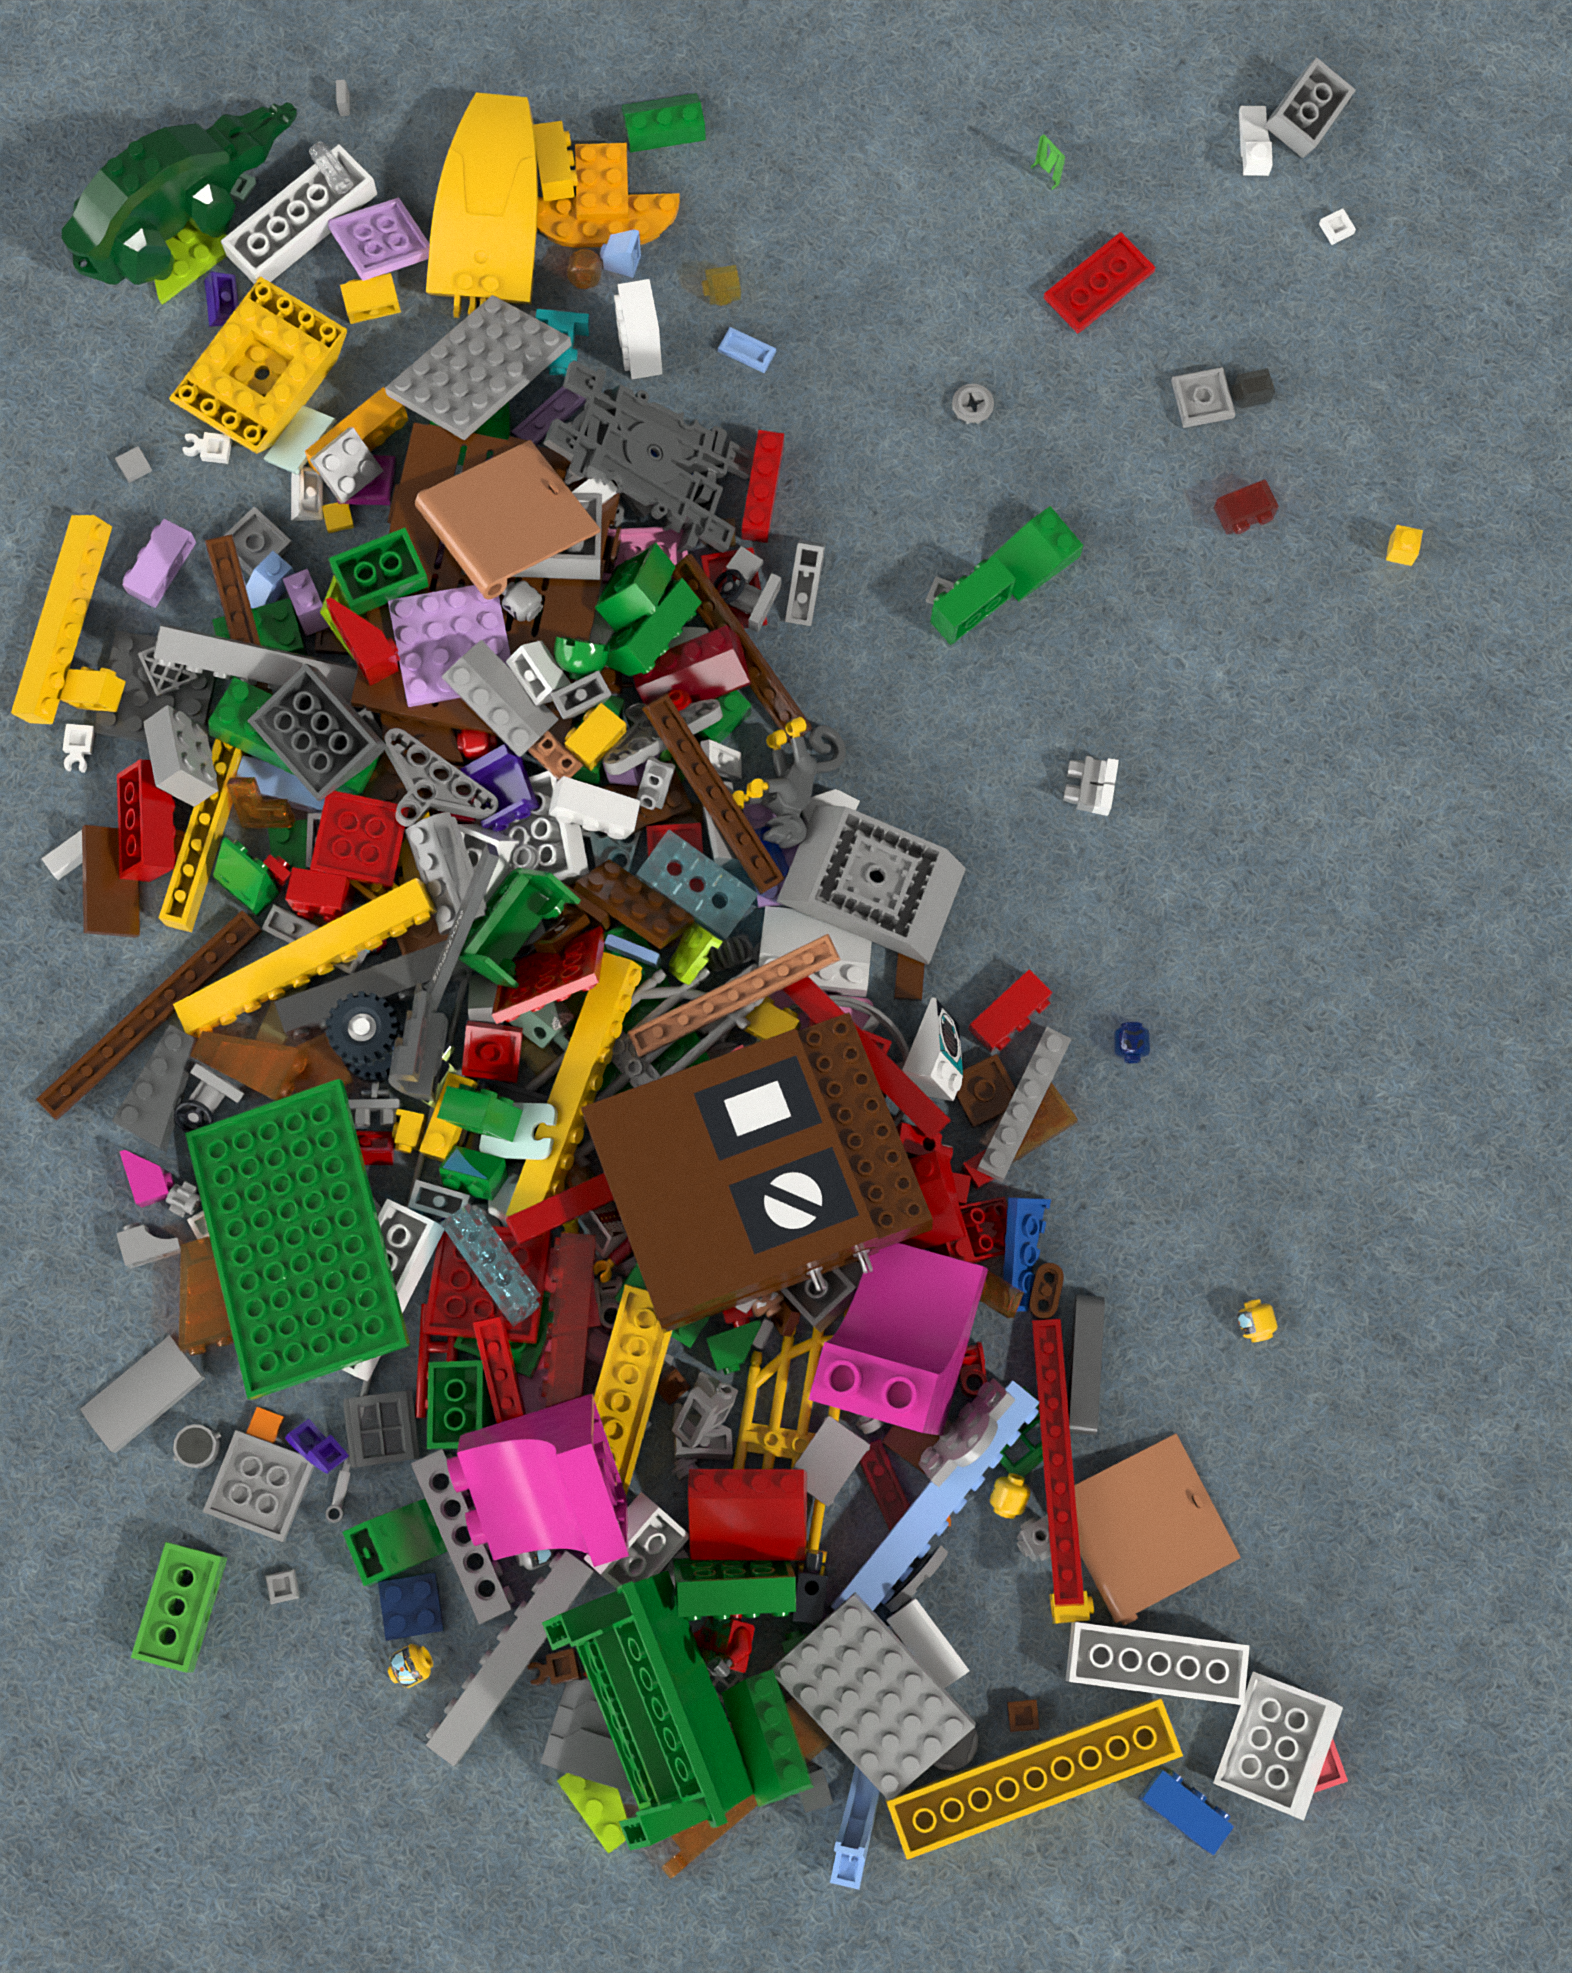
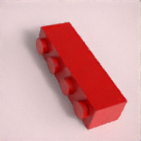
[742,430,784,543]

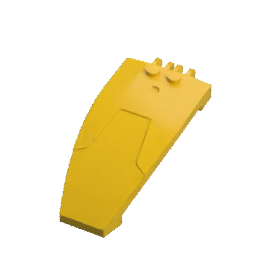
[426,92,538,318]

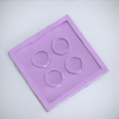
[328,198,430,281]

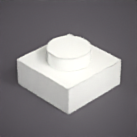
[1319,209,1356,245]

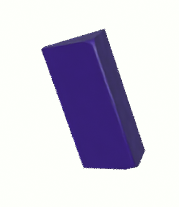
[204,272,239,327]

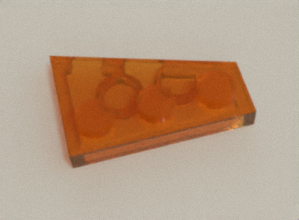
[1011,1082,1078,1164]

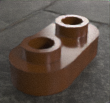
[1029,1263,1064,1319]

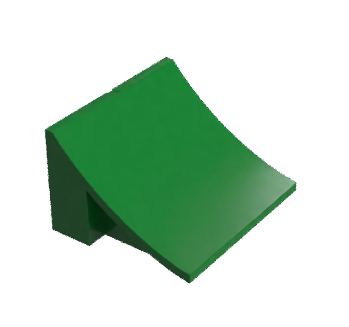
[542,1570,755,1850]

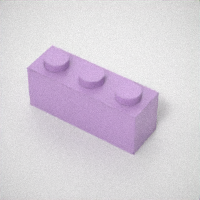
[122,519,196,608]

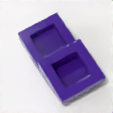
[285,1418,349,1474]

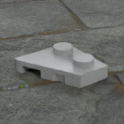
[672,1403,733,1460]

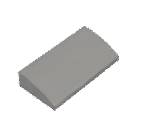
[80,1335,205,1453]

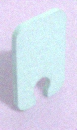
[479,1103,558,1160]

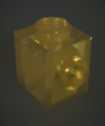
[701,265,741,306]

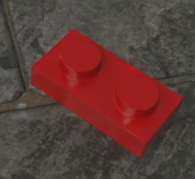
[263,855,291,887]

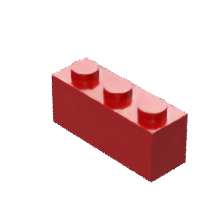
[968,969,1053,1053]

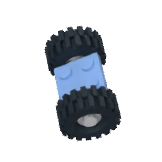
[325,991,404,1083]

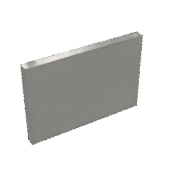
[792,1415,871,1507]

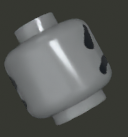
[502,581,543,622]

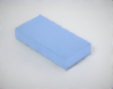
[718,327,776,373]
[605,934,662,969]

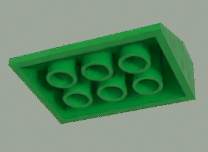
[673,1557,796,1621]

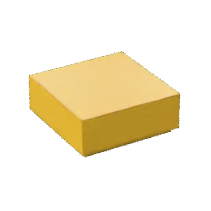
[322,502,354,534]

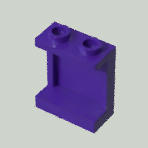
[461,744,539,832]

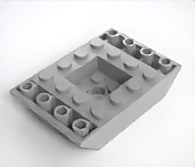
[776,805,966,965]

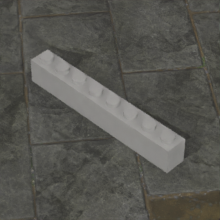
[154,623,364,709]
[426,1551,595,1766]

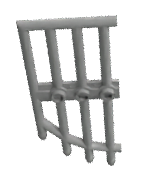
[524,967,765,1170]

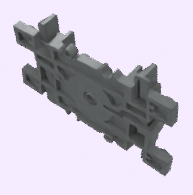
[543,360,754,553]

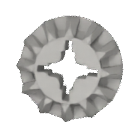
[952,384,994,424]

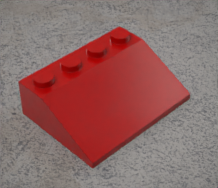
[863,1151,966,1265]
[688,1469,807,1561]

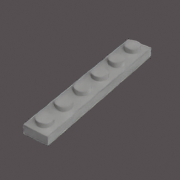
[977,1027,1072,1182]

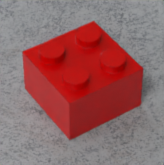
[285,867,355,923]

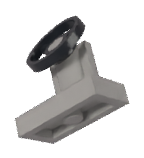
[713,569,781,633]
[174,1062,244,1132]

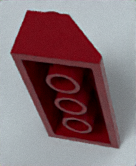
[633,625,752,705]

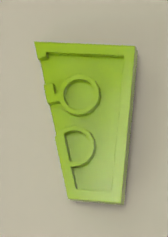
[557,1773,627,1854]

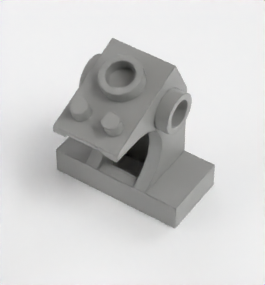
[671,1371,738,1449]

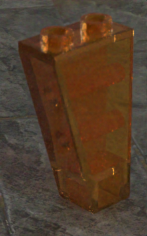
[190,1031,309,1100]
[179,1236,234,1356]

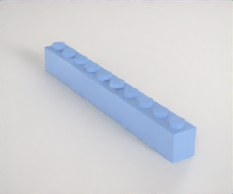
[831,1380,1039,1615]

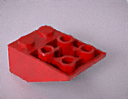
[928,1196,1008,1264]

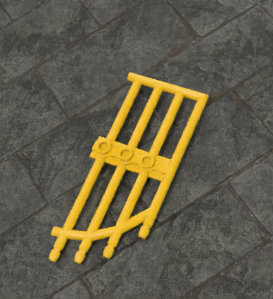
[733,1306,850,1563]

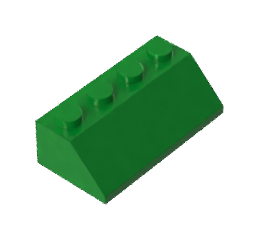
[606,578,702,676]
[721,1669,814,1807]

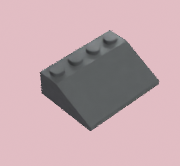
[247,663,387,801]

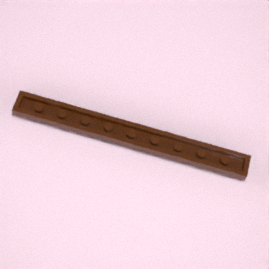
[36,910,263,1121]

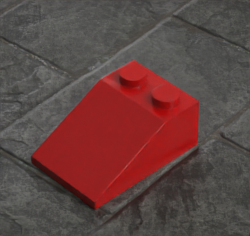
[325,597,400,686]

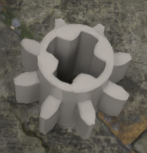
[166,1181,201,1218]

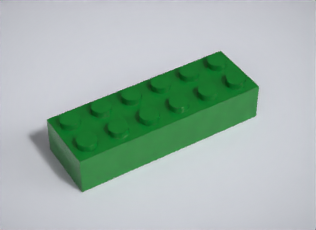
[209,677,383,796]

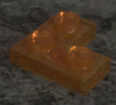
[227,777,295,828]

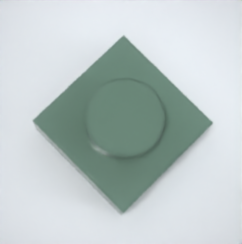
[229,173,256,204]

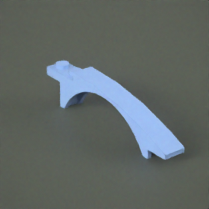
[830,1765,880,1890]

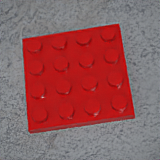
[491,926,606,1024]
[423,1222,552,1344]

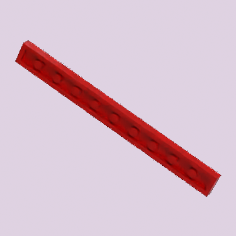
[1032,1319,1084,1607]

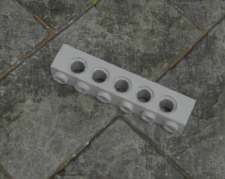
[411,1449,515,1624]

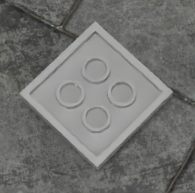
[203,1430,315,1542]

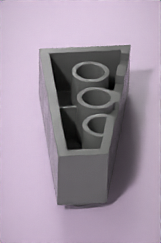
[112,1025,200,1152]

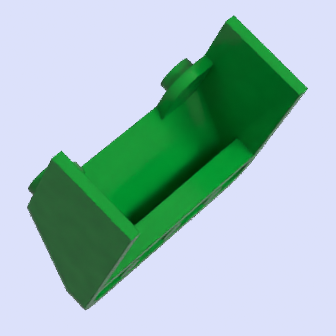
[458,868,581,989]

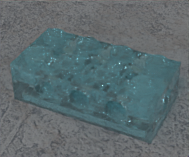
[635,829,758,940]
[440,1203,541,1327]

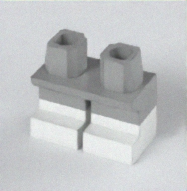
[1063,756,1119,816]

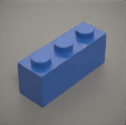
[1139,1768,1234,1855]

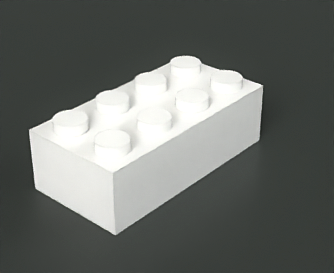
[614,279,662,379]

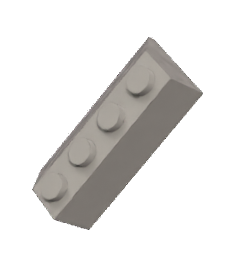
[442,640,559,758]

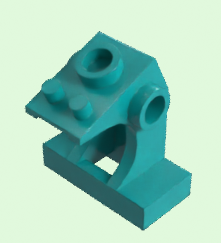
[535,309,590,377]

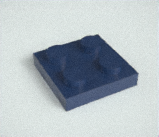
[378,1573,444,1641]

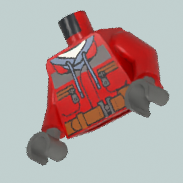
[693,1614,755,1677]

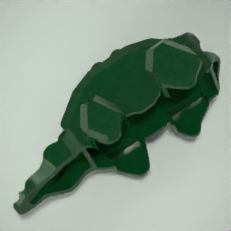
[62,102,297,285]

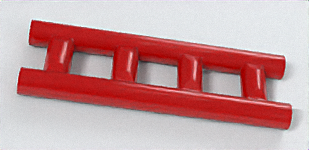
[415,1304,458,1418]

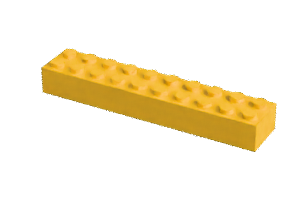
[885,1698,1183,1860]

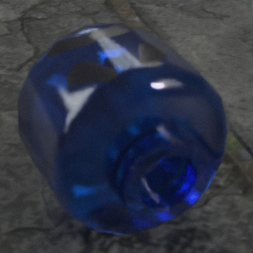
[1114,1022,1150,1064]

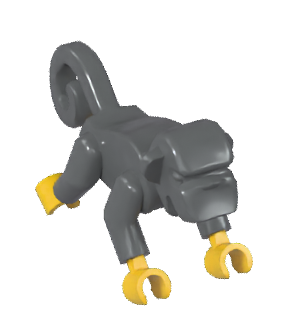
[731,717,846,849]

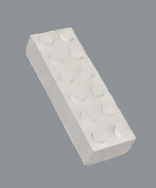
[221,145,377,284]
[342,1199,445,1381]
[1065,1622,1249,1705]

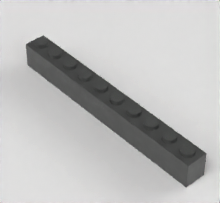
[274,920,546,1039]

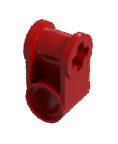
[959,1341,987,1398]

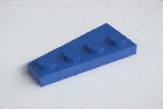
[1001,1197,1051,1312]

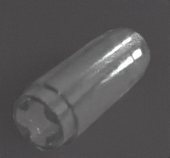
[309,142,353,194]

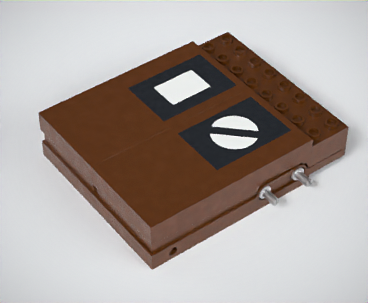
[581,1012,933,1333]

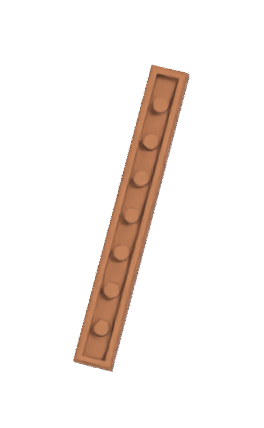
[628,934,841,1058]

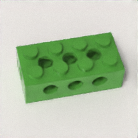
[131,1542,228,1673]

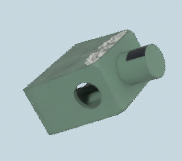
[509,1000,574,1051]

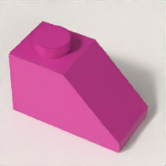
[119,1150,175,1208]

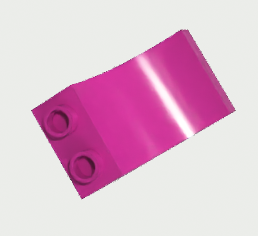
[808,1243,988,1436]
[447,1394,629,1567]

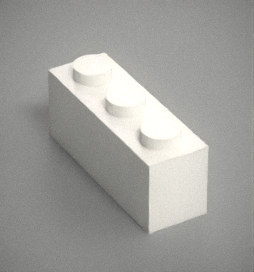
[548,776,640,839]

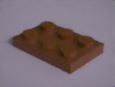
[600,760,692,840]

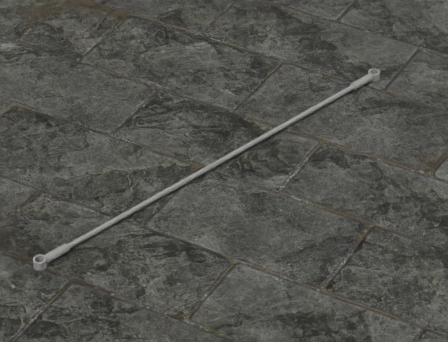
[326,972,472,1523]

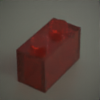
[1214,479,1279,535]

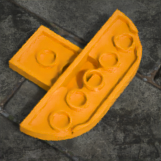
[537,143,680,248]

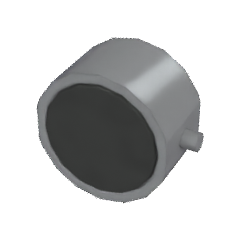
[173,1424,221,1469]

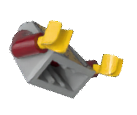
[563,1201,633,1283]

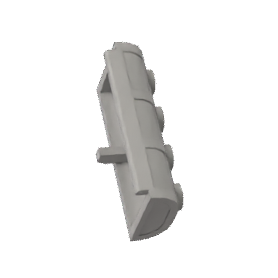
[404,812,488,935]

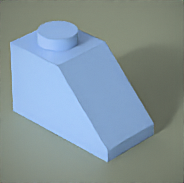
[600,229,641,278]
[246,551,295,608]

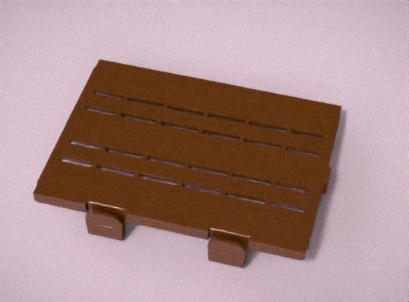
[351,423,622,747]

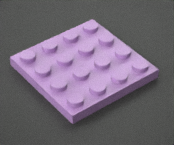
[388,585,512,707]

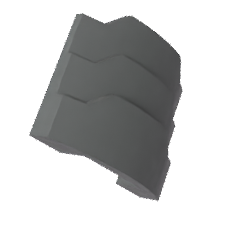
[388,983,449,1101]
[541,1678,633,1793]

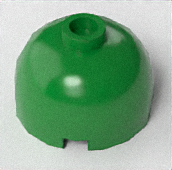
[554,636,610,680]

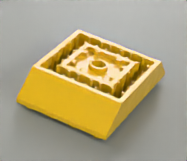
[169,276,347,454]

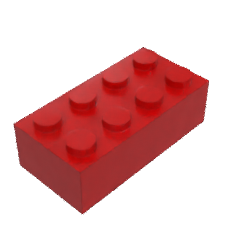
[117,759,177,882]

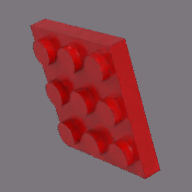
[310,791,409,888]

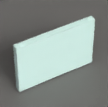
[264,406,337,475]

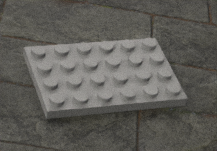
[385,295,572,440]
[770,1592,976,1800]

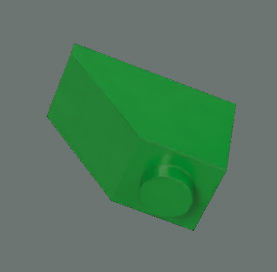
[706,1320,762,1375]

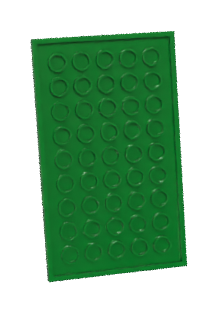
[185,1079,410,1400]

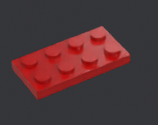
[1043,232,1156,334]

